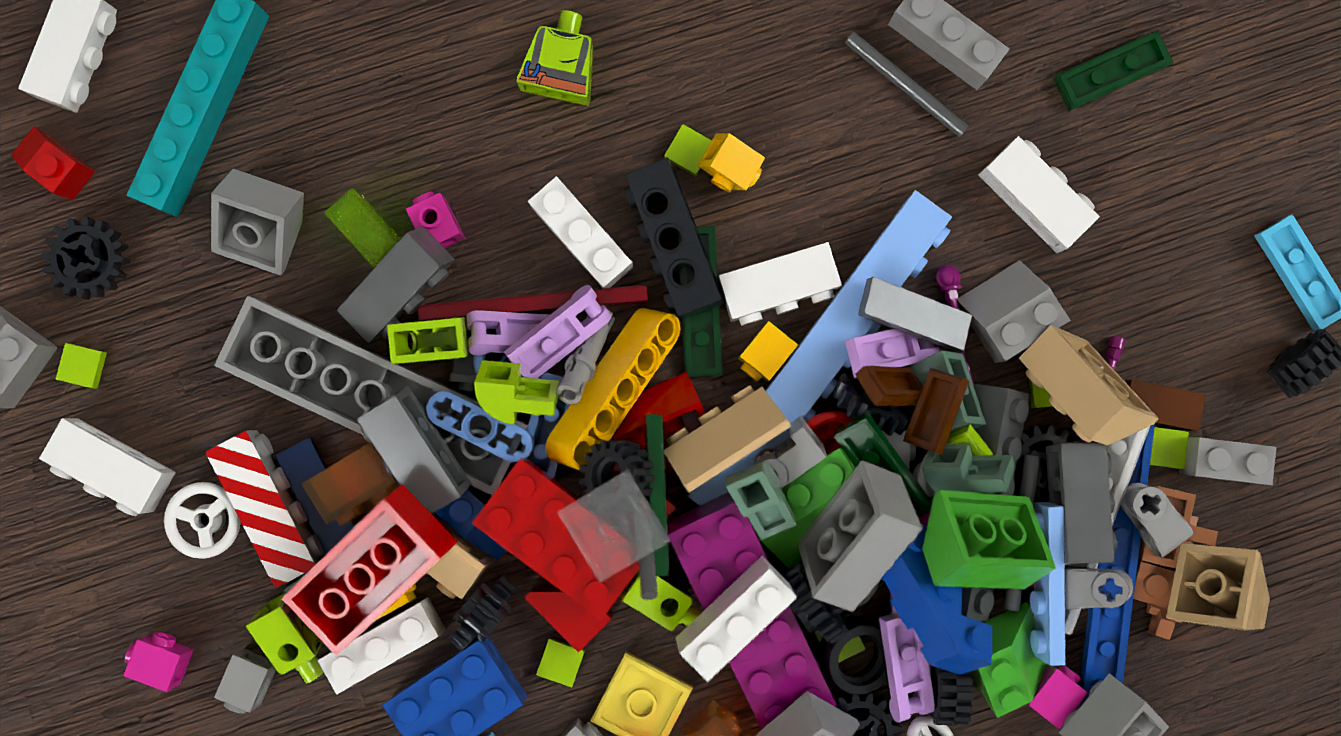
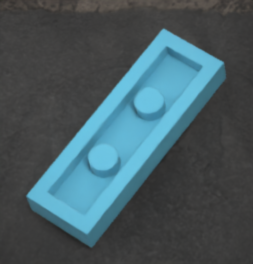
[1254,214,1341,331]

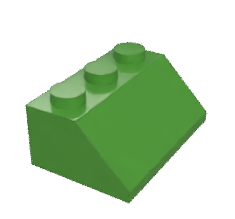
[761,448,856,569]
[922,490,1056,589]

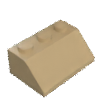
[1019,325,1159,446]
[664,385,791,492]
[423,512,495,599]

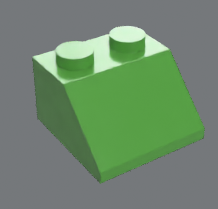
[971,602,1048,718]

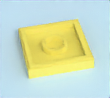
[590,651,693,736]

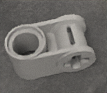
[1120,482,1193,558]
[1064,566,1134,609]

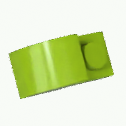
[475,360,560,425]

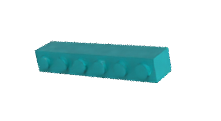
[127,0,269,218]

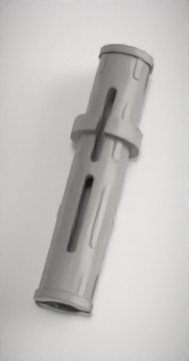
[556,310,615,404]

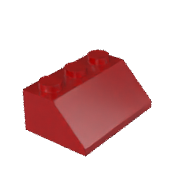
[609,372,706,475]

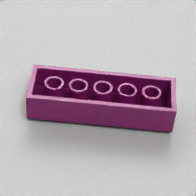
[667,492,837,729]

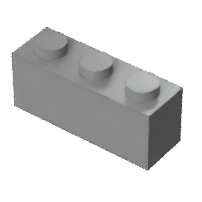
[888,0,1010,90]

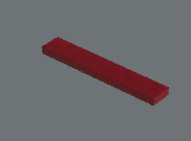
[418,285,648,321]

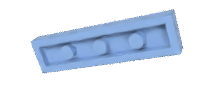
[1030,502,1065,666]

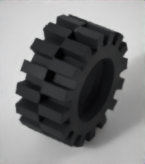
[1267,329,1341,397]
[579,440,655,514]
[930,665,973,726]

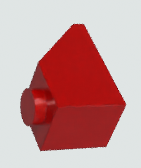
[11,126,96,201]
[524,588,613,653]

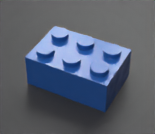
[382,636,527,736]

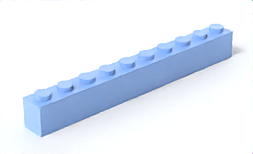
[688,190,952,506]

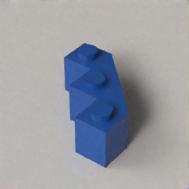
[880,524,992,675]

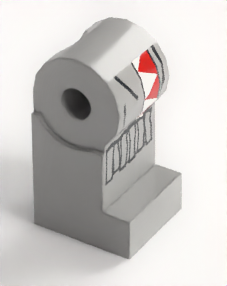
[754,416,827,489]

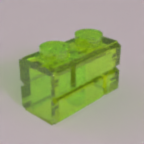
[324,188,401,268]

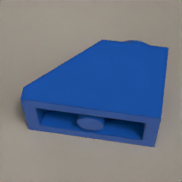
[435,485,506,560]

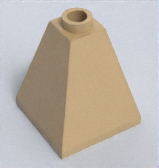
[1166,543,1270,630]

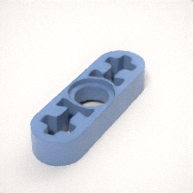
[426,391,534,462]

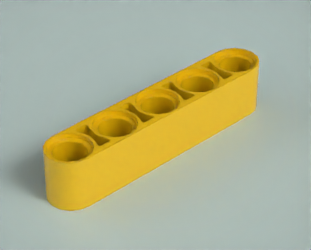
[545,308,680,471]

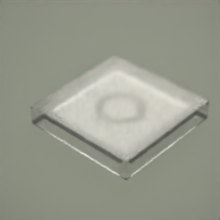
[557,470,670,582]

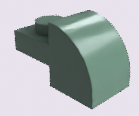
[922,443,1015,494]
[726,461,797,540]

